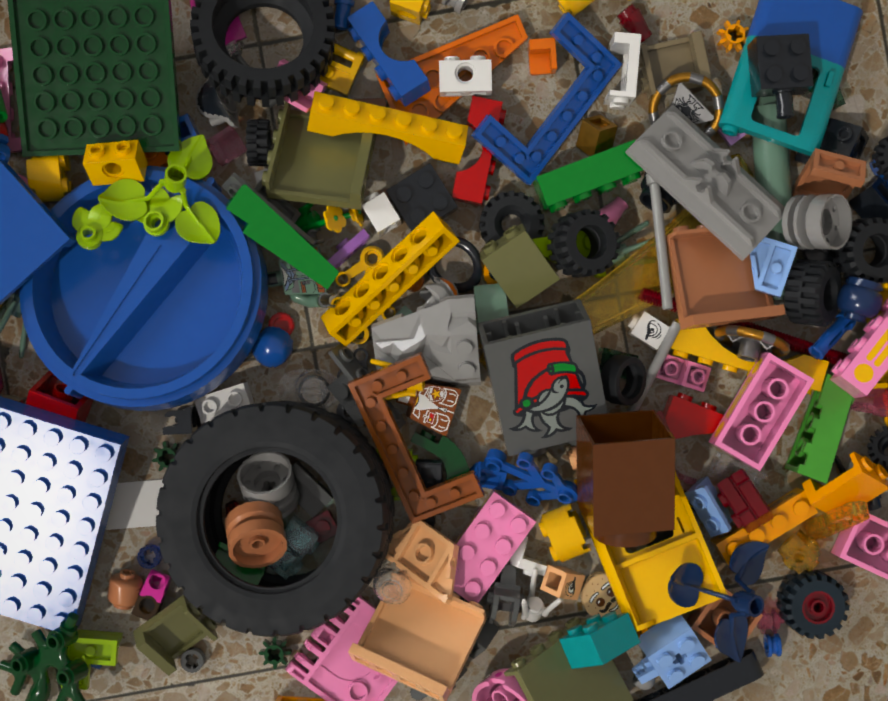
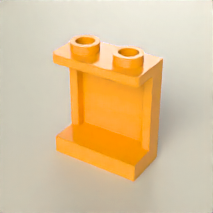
[802,452,888,520]

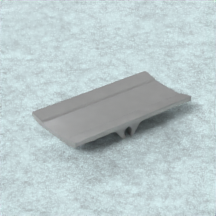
[625,105,785,261]

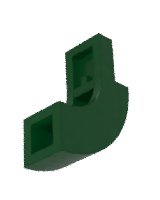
[410,429,469,505]

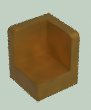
[576,114,618,156]

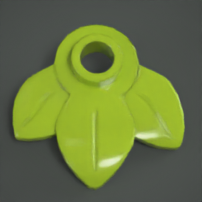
[137,186,183,237]
[72,204,123,250]

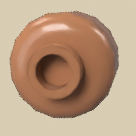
[107,569,143,610]

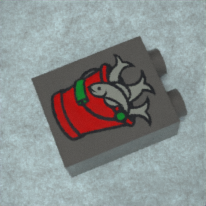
[477,299,608,458]

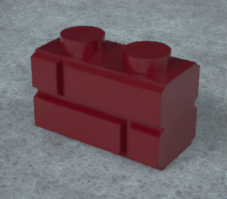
[716,469,774,533]

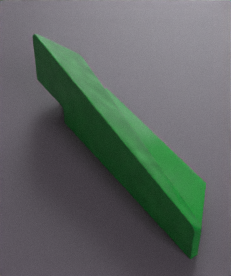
[226,184,339,290]

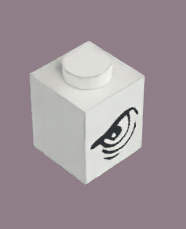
[627,311,670,350]

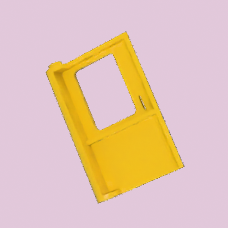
[574,472,728,632]

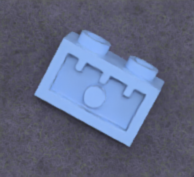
[685,476,733,537]

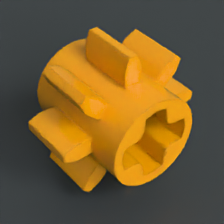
[716,20,749,53]

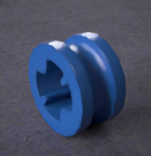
[763,633,782,657]

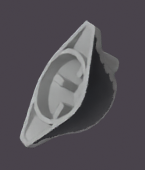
[196,78,239,128]

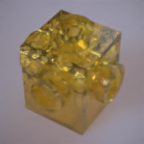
[777,529,821,574]

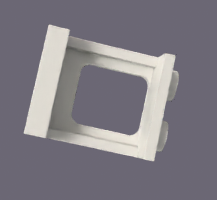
[603,32,641,110]

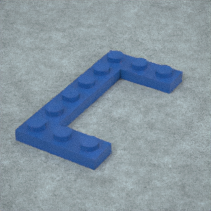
[471,12,622,185]

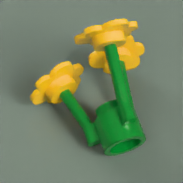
[295,203,364,234]

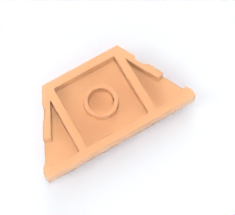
[386,520,459,604]

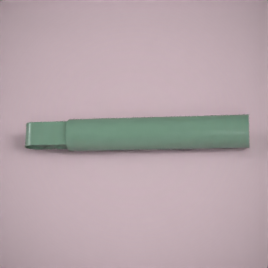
[751,96,797,301]

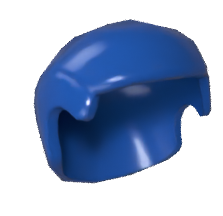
[252,326,293,368]

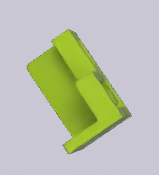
[61,629,123,690]

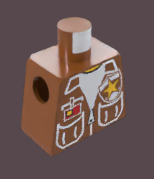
[396,382,462,436]

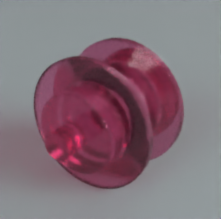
[757,608,784,634]

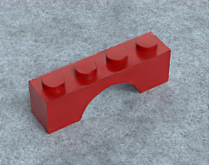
[452,95,506,206]

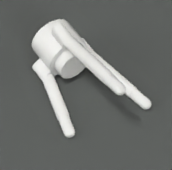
[521,568,562,622]

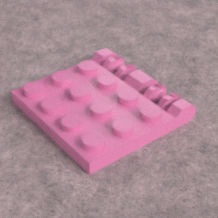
[285,595,398,701]

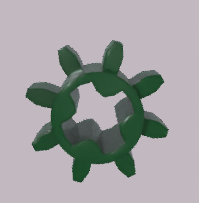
[152,441,179,471]
[259,635,292,669]

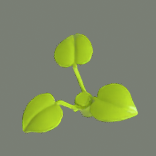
[98,134,220,244]

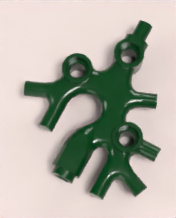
[0,612,89,701]

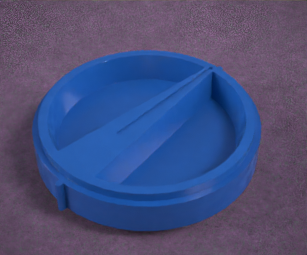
[19,166,268,411]

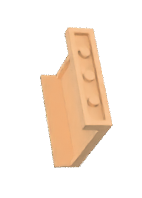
[348,569,487,701]

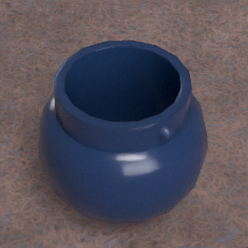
[837,277,883,323]

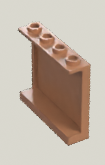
[666,224,786,330]

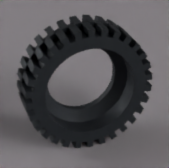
[190,0,335,107]

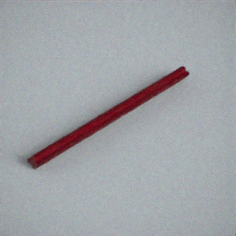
[638,287,849,364]

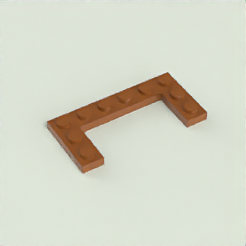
[347,352,484,524]

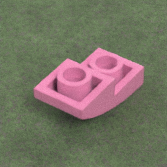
[656,354,711,392]

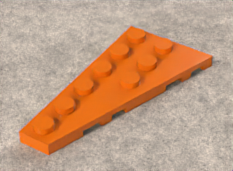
[376,14,528,146]

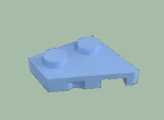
[750,237,798,298]

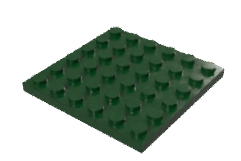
[7,0,182,157]

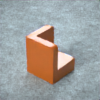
[528,38,557,76]

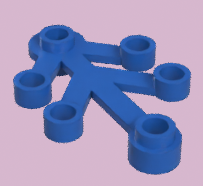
[484,449,578,506]

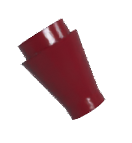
[617,3,653,43]

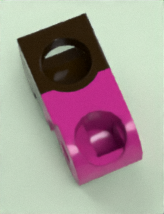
[131,569,172,621]

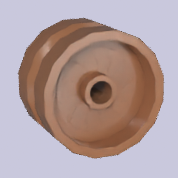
[225,501,287,568]

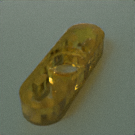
[805,501,870,540]

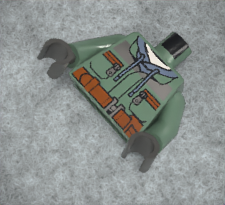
[268,228,336,308]

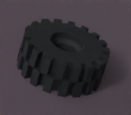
[479,191,545,243]

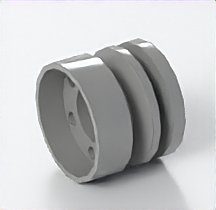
[782,194,852,250]
[237,452,299,518]

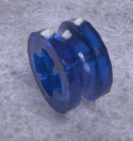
[137,544,162,569]

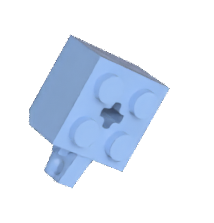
[632,615,712,689]

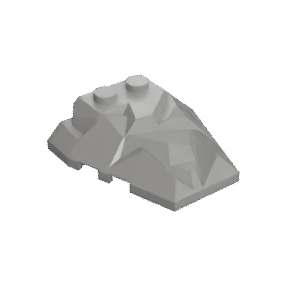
[371,294,481,387]

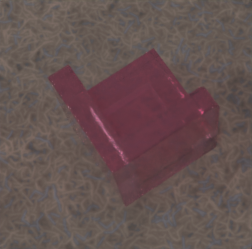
[206,126,247,167]

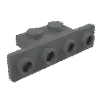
[222,173,315,246]
[327,343,406,429]

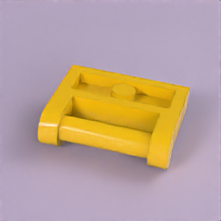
[320,43,365,97]

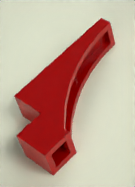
[663,392,724,440]

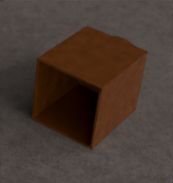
[576,410,675,548]

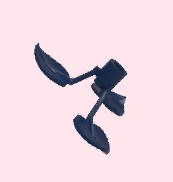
[668,541,770,662]

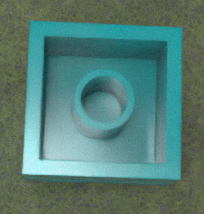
[559,611,641,669]

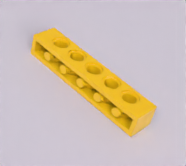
[321,211,460,347]

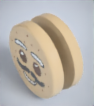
[580,570,622,617]

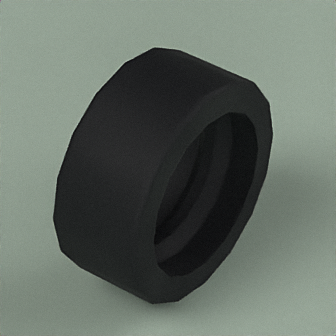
[601,355,647,406]

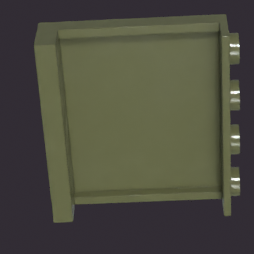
[262,101,377,210]
[504,617,634,701]

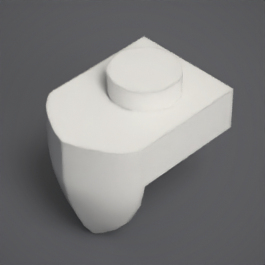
[509,536,547,576]

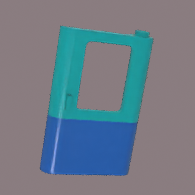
[718,0,863,156]

